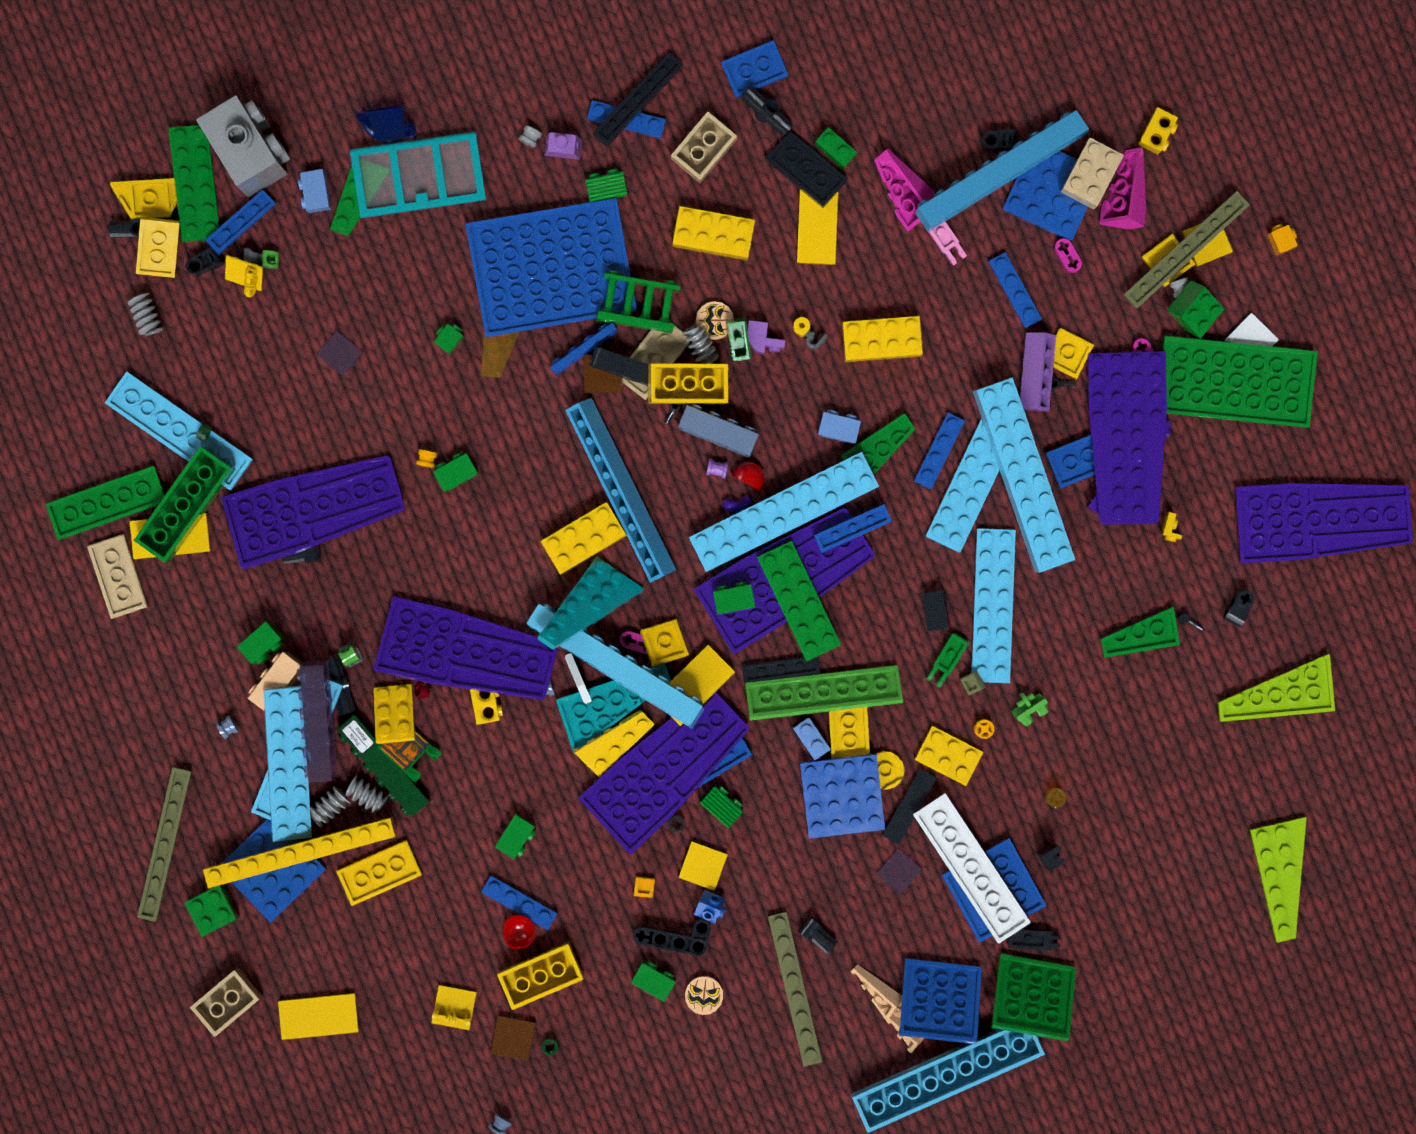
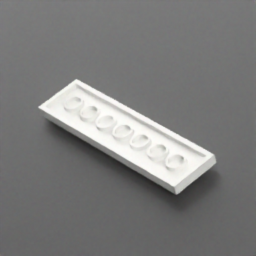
[913,793,1031,944]

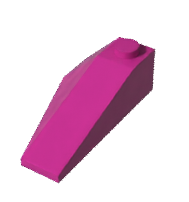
[1099,148,1146,229]
[875,149,935,231]

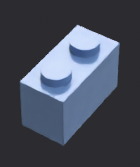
[298,169,331,213]
[817,410,861,445]
[793,717,831,760]

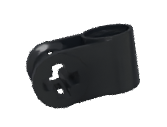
[980,129,1017,151]
[186,247,225,277]
[1223,589,1255,627]

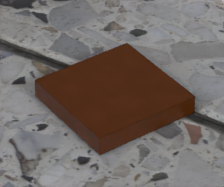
[584,354,623,393]
[491,1015,536,1061]

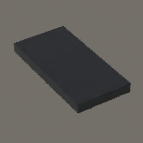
[765,131,848,208]

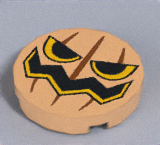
[696,301,734,340]
[685,976,723,1015]

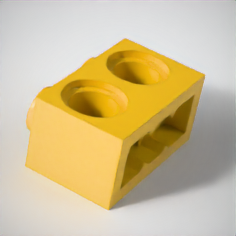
[1138,107,1178,155]
[470,690,503,725]

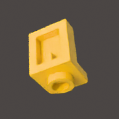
[1160,512,1182,542]

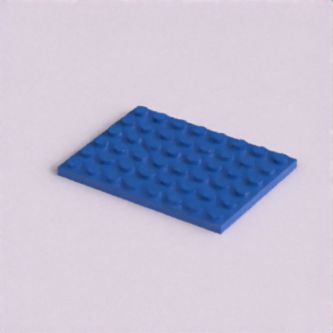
[465,198,637,338]

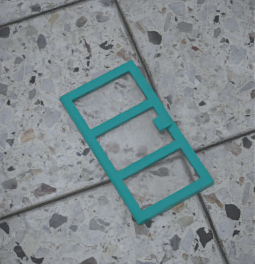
[349,132,486,218]

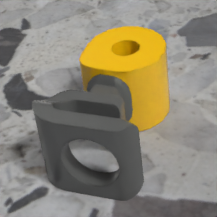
[793,317,827,351]

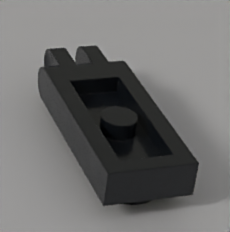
[1008,929,1061,951]

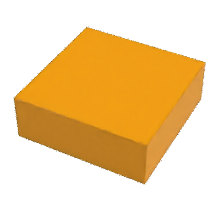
[634,876,655,898]

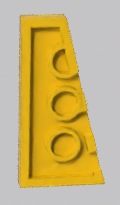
[573,710,655,777]

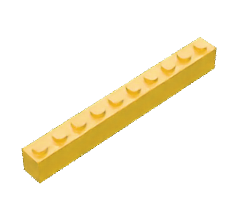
[203,816,398,888]

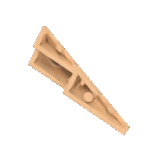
[851,965,924,1053]

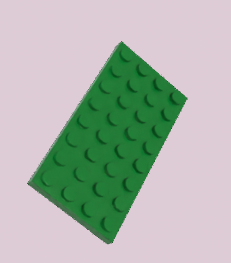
[1162,336,1318,428]

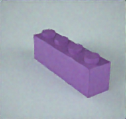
[1020,333,1056,412]

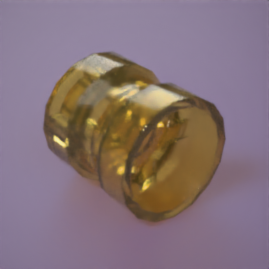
[1045,787,1066,808]

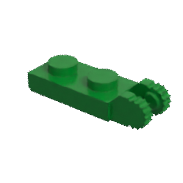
[926,633,969,688]

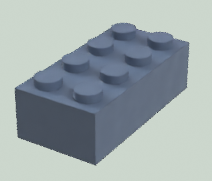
[678,404,759,458]

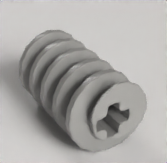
[127,293,163,336]
[682,324,719,364]
[345,775,389,814]
[310,787,351,828]

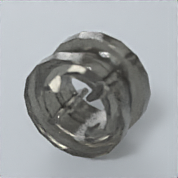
[668,815,685,833]

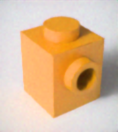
[1268,224,1298,256]

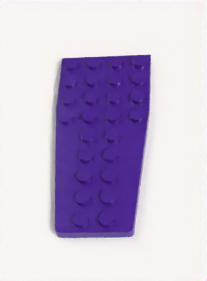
[1088,351,1167,525]
[221,456,405,570]
[1235,483,1413,564]
[694,508,874,654]
[373,597,558,700]
[578,692,749,855]

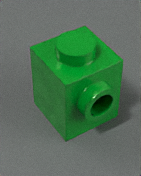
[434,324,464,355]

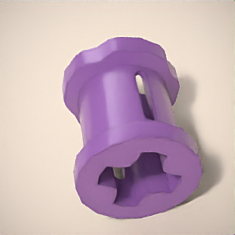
[706,458,728,479]

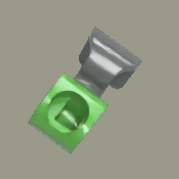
[243,248,280,269]
[338,641,363,667]

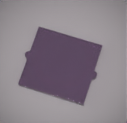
[317,331,363,376]
[876,849,922,895]

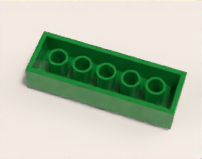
[133,446,236,563]

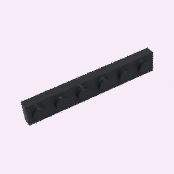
[593,52,684,147]

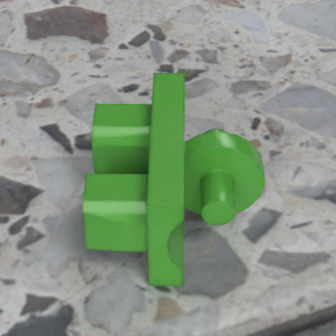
[1011,692,1049,726]

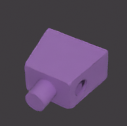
[544,132,582,160]

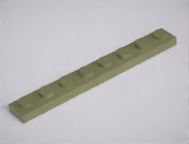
[1123,191,1250,309]
[137,767,192,922]
[768,912,822,1066]

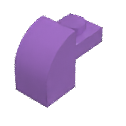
[748,321,785,355]

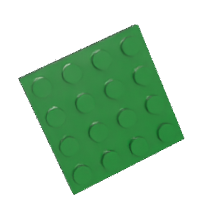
[991,954,1076,1041]

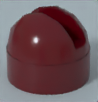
[415,682,431,699]

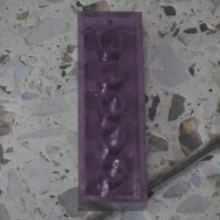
[297,660,337,783]

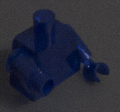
[355,105,417,144]

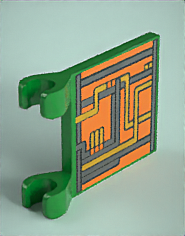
[377,731,441,782]

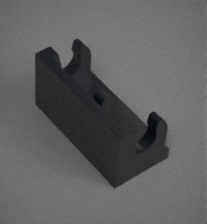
[922,590,951,631]
[1036,843,1065,873]

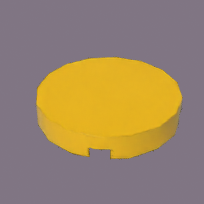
[876,751,904,790]

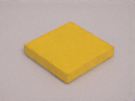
[1182,224,1233,267]
[1141,234,1195,287]
[1053,328,1094,379]
[640,619,689,667]
[679,841,728,891]

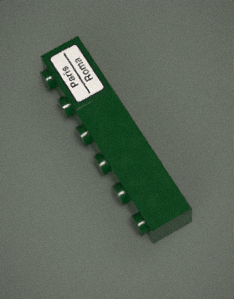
[337,714,431,817]

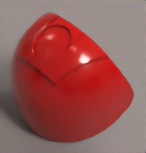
[731,461,764,491]
[503,915,535,949]

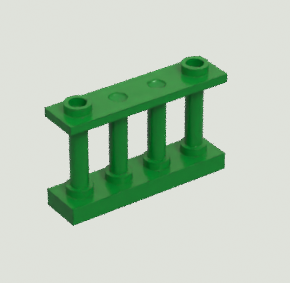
[596,271,680,334]

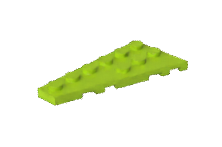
[1217,654,1335,722]
[1249,817,1307,943]

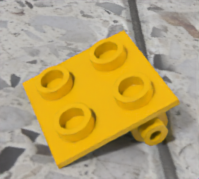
[225,255,263,297]
[432,985,477,1030]

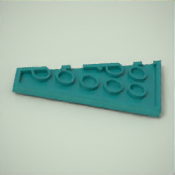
[537,557,644,650]
[556,663,671,754]

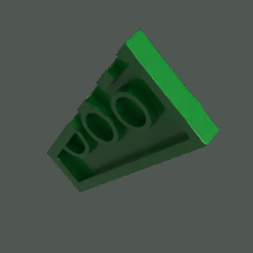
[330,159,391,236]
[841,413,915,475]
[1100,607,1180,658]

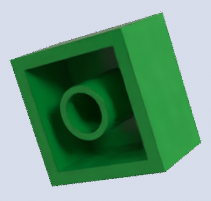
[1167,281,1224,339]
[237,621,286,665]
[185,885,240,937]

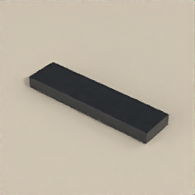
[742,656,820,684]
[882,769,937,845]

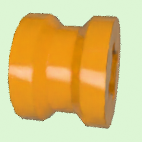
[416,449,438,468]
[974,719,994,739]

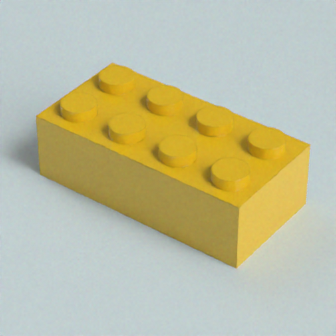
[673,206,755,261]
[842,316,923,362]
[648,364,728,404]
[540,502,627,575]
[497,942,584,1010]

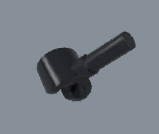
[1051,378,1076,390]
[665,404,683,424]
[1177,612,1203,631]

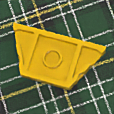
[110,178,177,220]

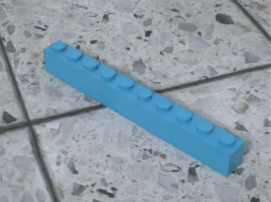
[915,110,1089,232]
[565,398,676,583]

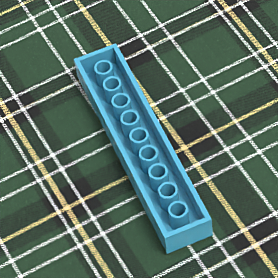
[973,378,1075,573]
[689,452,879,572]
[526,604,704,729]
[851,1029,1045,1133]

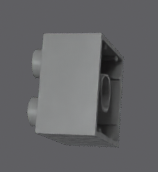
[196,96,290,198]

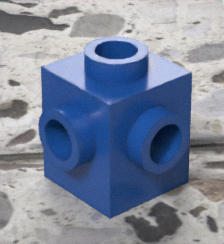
[694,890,726,924]

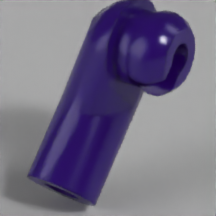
[723,495,752,513]

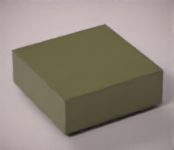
[960,670,986,696]

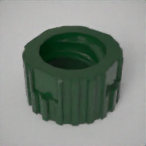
[196,423,212,442]
[541,1037,559,1056]

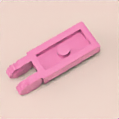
[928,222,967,265]

